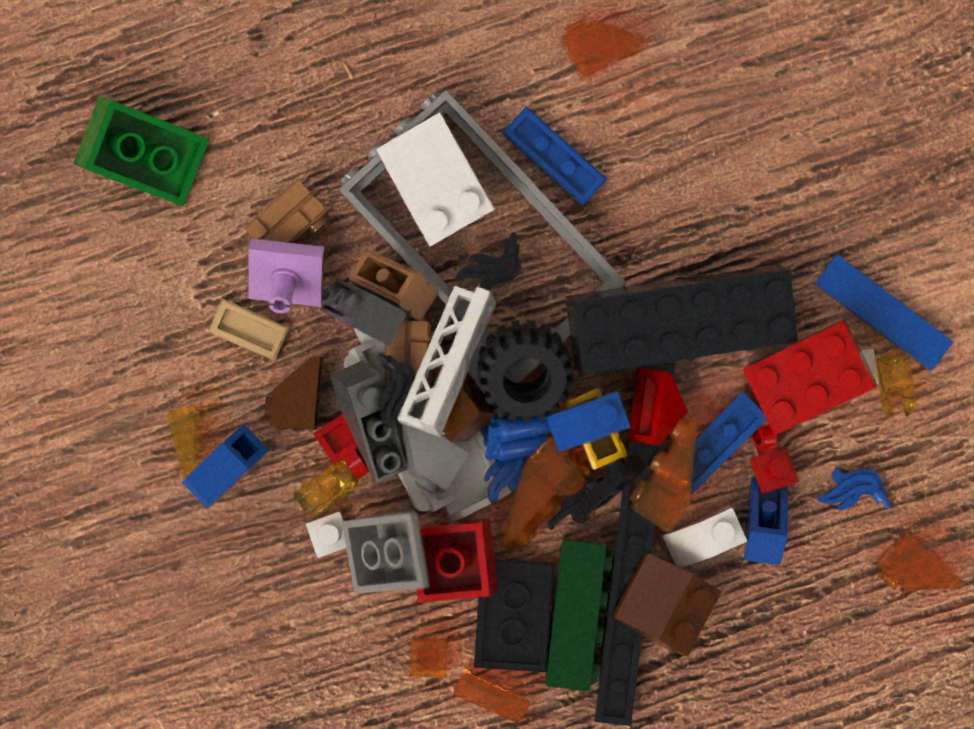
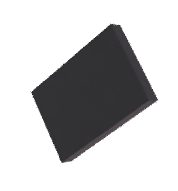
[474,558,554,672]

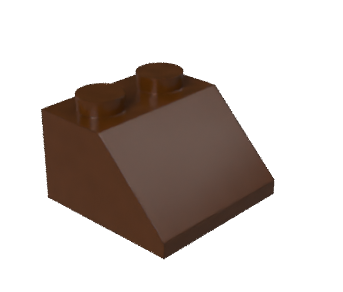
[612,552,722,657]

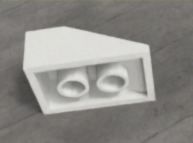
[376,112,495,246]

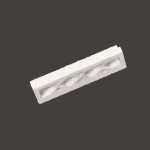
[398,286,496,437]

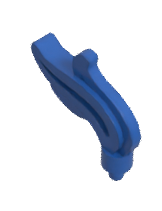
[484,456,527,503]
[816,468,892,510]

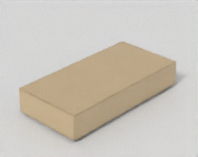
[208,299,290,361]

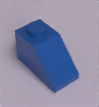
[546,392,630,452]
[744,478,788,565]

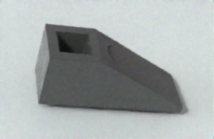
[320,278,407,346]
[330,361,408,484]

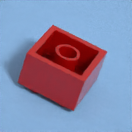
[416,518,498,603]

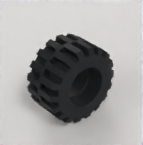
[478,320,573,422]

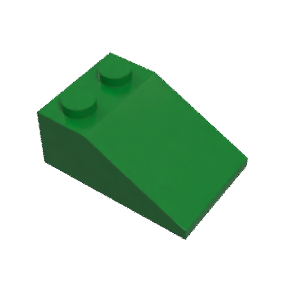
[73,96,210,207]

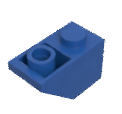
[182,424,269,509]

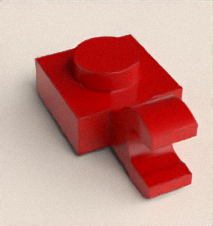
[313,414,369,480]
[750,425,799,494]

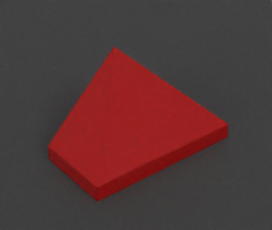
[627,368,688,445]

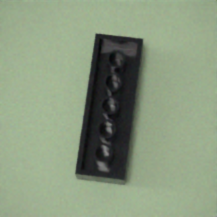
[565,264,798,375]

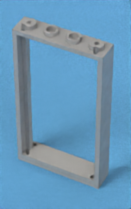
[339,90,626,382]

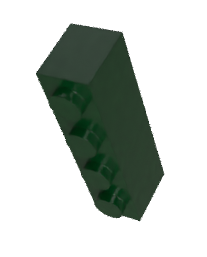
[545,538,612,691]

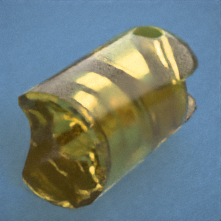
[875,353,915,419]
[293,462,358,520]

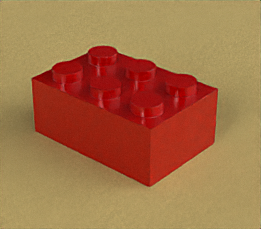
[742,319,877,435]

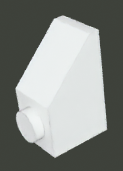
[662,506,747,568]

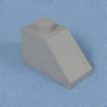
[399,415,470,494]

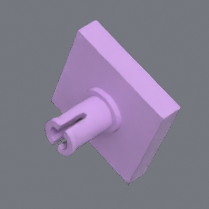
[248,238,324,313]

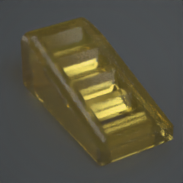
[167,405,199,480]

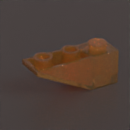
[629,416,697,534]
[501,437,591,549]

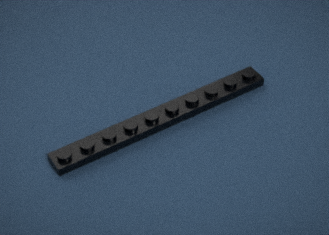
[594,362,675,726]

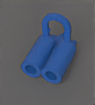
[481,411,551,461]

